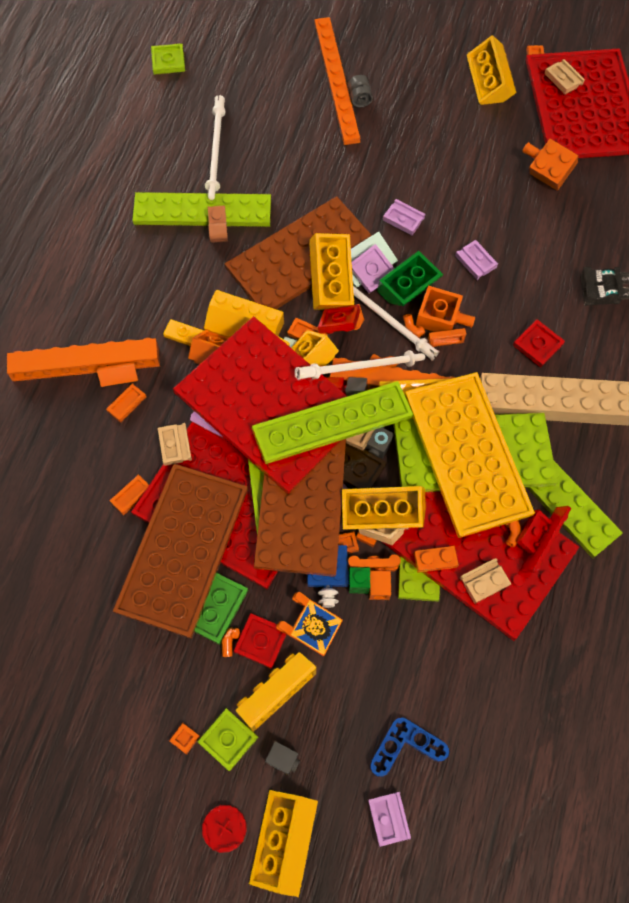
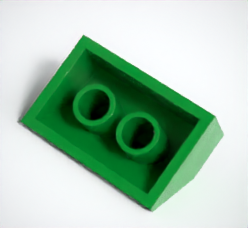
[377,251,443,306]

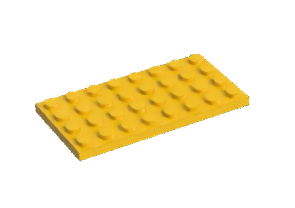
[404,372,535,538]

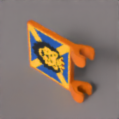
[276,592,343,656]

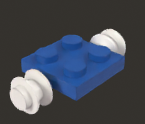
[307,545,349,608]

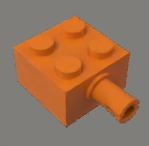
[523,139,578,191]
[416,286,475,332]

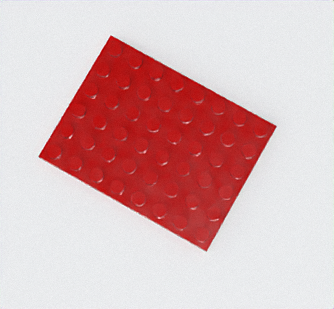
[525,49,629,158]
[173,316,348,494]
[131,422,278,590]
[382,491,579,641]

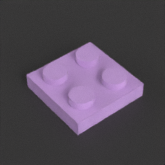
[352,244,395,294]

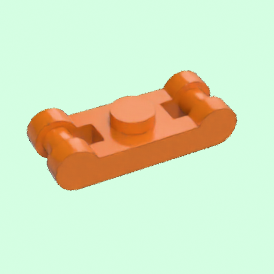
[348,554,401,571]

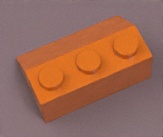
[188,330,229,364]

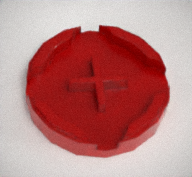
[202,805,247,853]

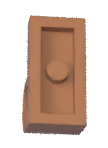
[208,205,228,243]

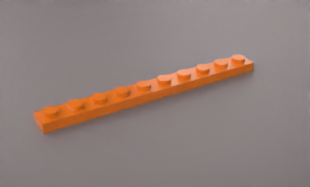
[314,17,360,145]

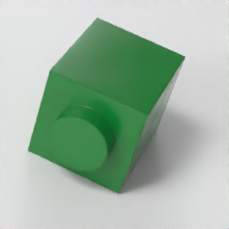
[349,567,371,594]

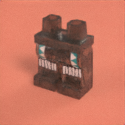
[580,267,629,306]

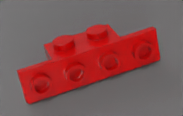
[516,506,571,573]

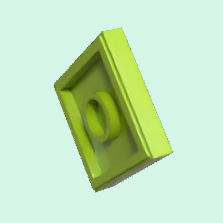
[151,44,185,74]
[198,708,259,772]

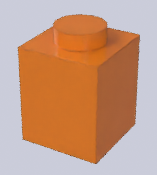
[369,568,391,600]

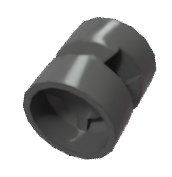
[348,75,373,108]

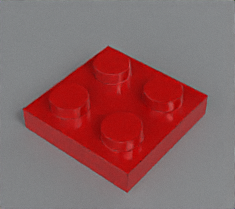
[318,304,360,334]
[513,320,565,368]
[234,614,287,669]

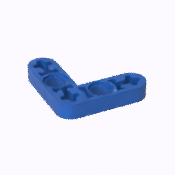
[370,718,449,777]

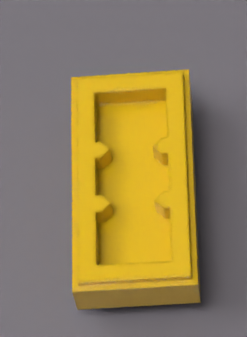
[163,319,204,346]

